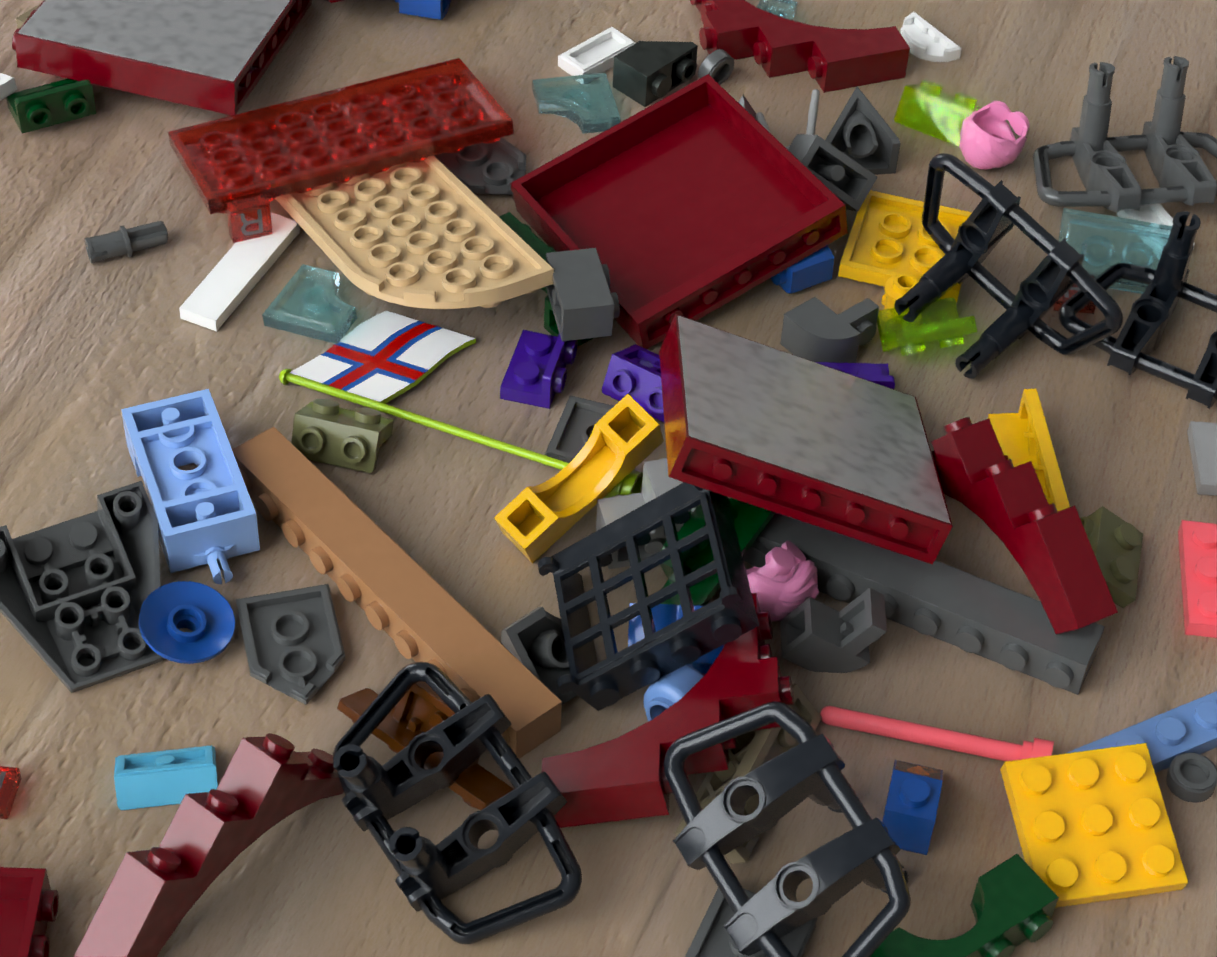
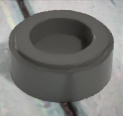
[698,49,735,85]
[1166,753,1217,803]

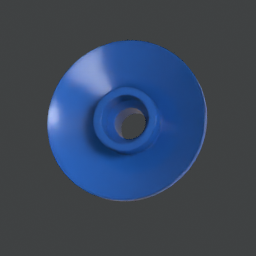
[139,581,235,664]

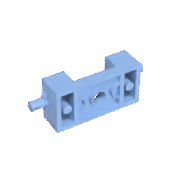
[121,389,260,584]

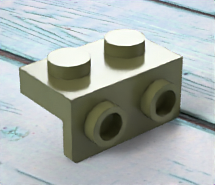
[291,399,394,473]
[1080,506,1143,608]

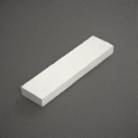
[179,210,300,331]

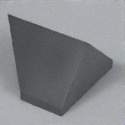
[825,86,901,175]
[501,607,577,705]

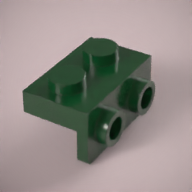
[6,79,97,134]

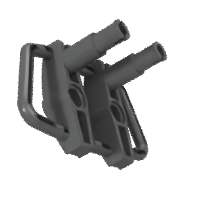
[1033,56,1217,212]

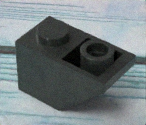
[612,41,698,107]

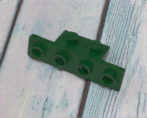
[660,498,775,606]

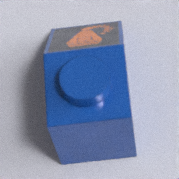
[882,760,943,855]

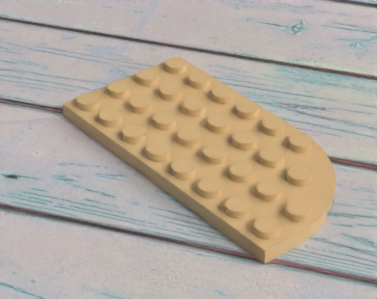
[265,131,554,309]

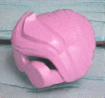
[959,101,1030,170]
[745,541,819,622]

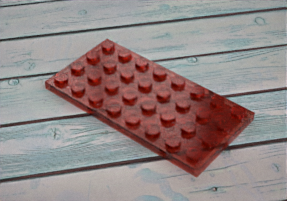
[168,58,514,214]

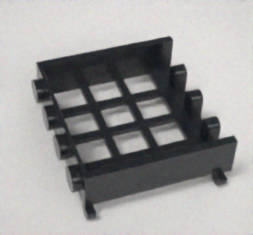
[538,482,759,711]

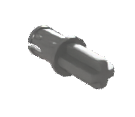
[84,221,168,264]

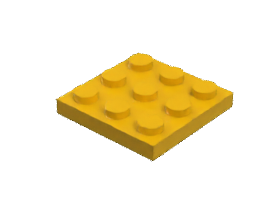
[838,190,972,303]
[1000,743,1188,908]

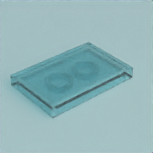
[1058,208,1172,294]

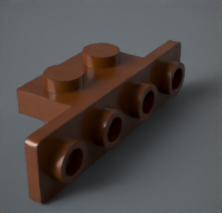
[337,682,513,810]

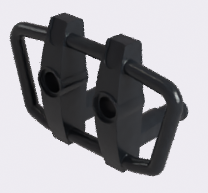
[894,153,1123,379]
[1059,211,1217,409]
[333,662,582,944]
[664,701,911,957]

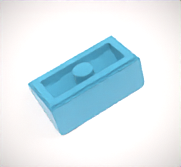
[114,745,218,810]

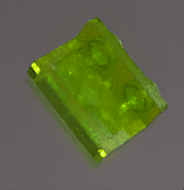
[894,80,982,146]
[877,297,978,356]

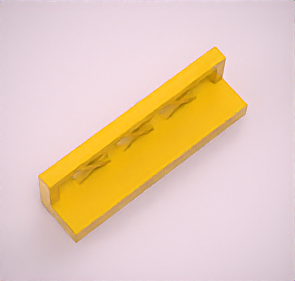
[987,388,1070,511]

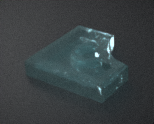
[532,73,621,134]
[262,264,357,344]

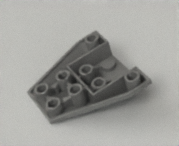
[0,481,163,693]

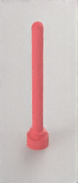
[820,706,1054,761]

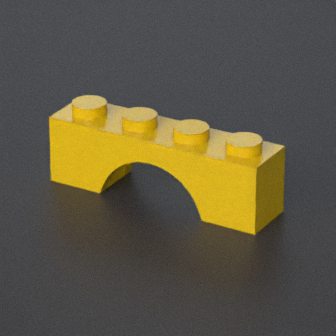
[494,394,664,564]

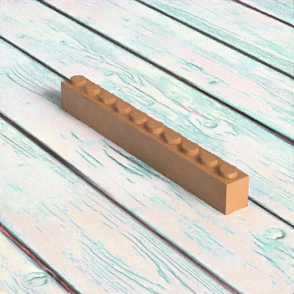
[232,426,562,759]

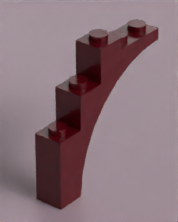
[690,0,910,93]
[931,417,1118,634]
[541,593,794,828]
[74,733,344,957]

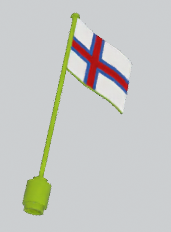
[279,311,643,498]

